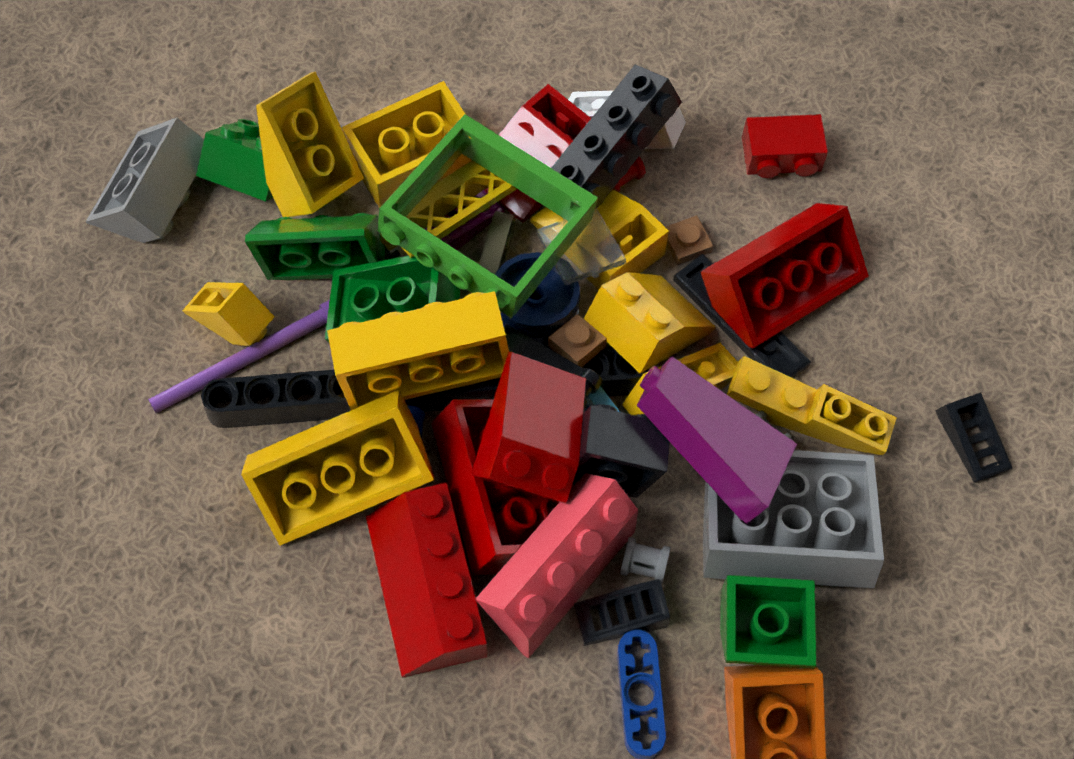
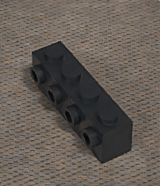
[551,64,682,212]

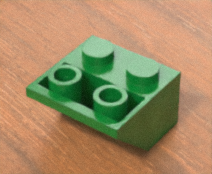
[196,119,273,201]

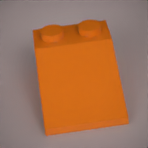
[724,665,826,759]

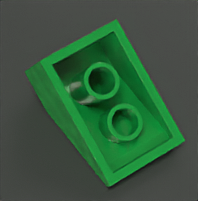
[325,255,460,343]

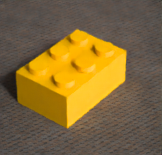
[341,81,472,208]

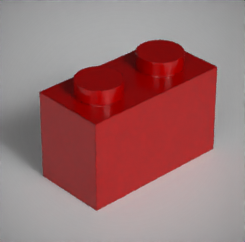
[742,114,828,178]

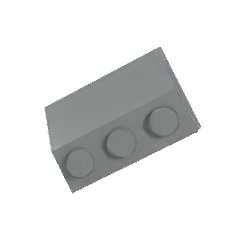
[86,117,204,243]

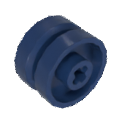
[495,252,580,350]

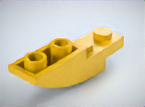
[727,356,897,455]

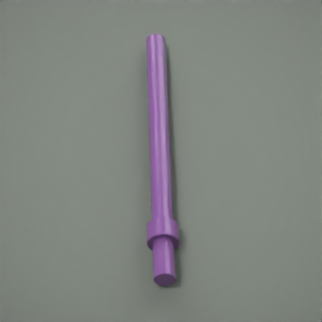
[148,299,330,414]

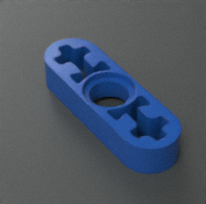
[617,630,666,759]

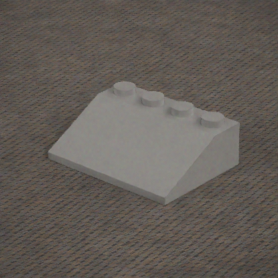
[703,450,884,588]

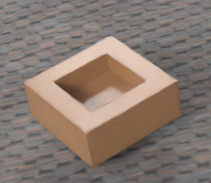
[666,215,714,265]
[548,314,607,367]

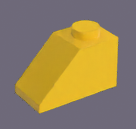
[182,282,275,346]

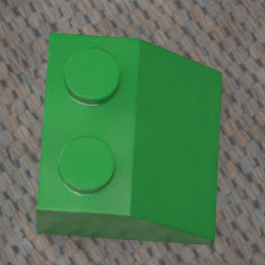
[720,575,816,669]

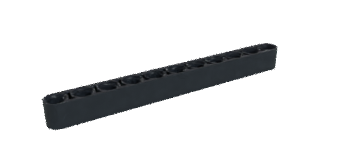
[201,347,649,428]

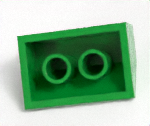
[245,213,385,280]

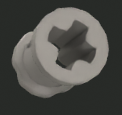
[620,537,671,584]

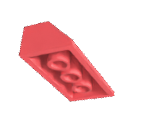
[475,473,638,658]

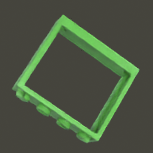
[378,114,598,318]

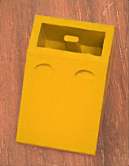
[530,189,669,290]

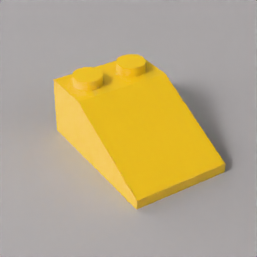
[256,71,364,217]
[584,272,716,373]

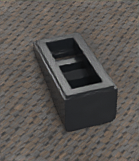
[935,392,1012,483]
[574,579,670,646]

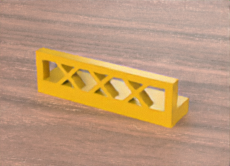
[380,160,517,258]

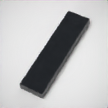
[673,254,811,379]

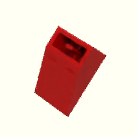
[484,84,595,223]

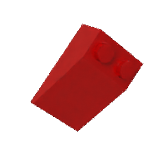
[471,352,586,504]

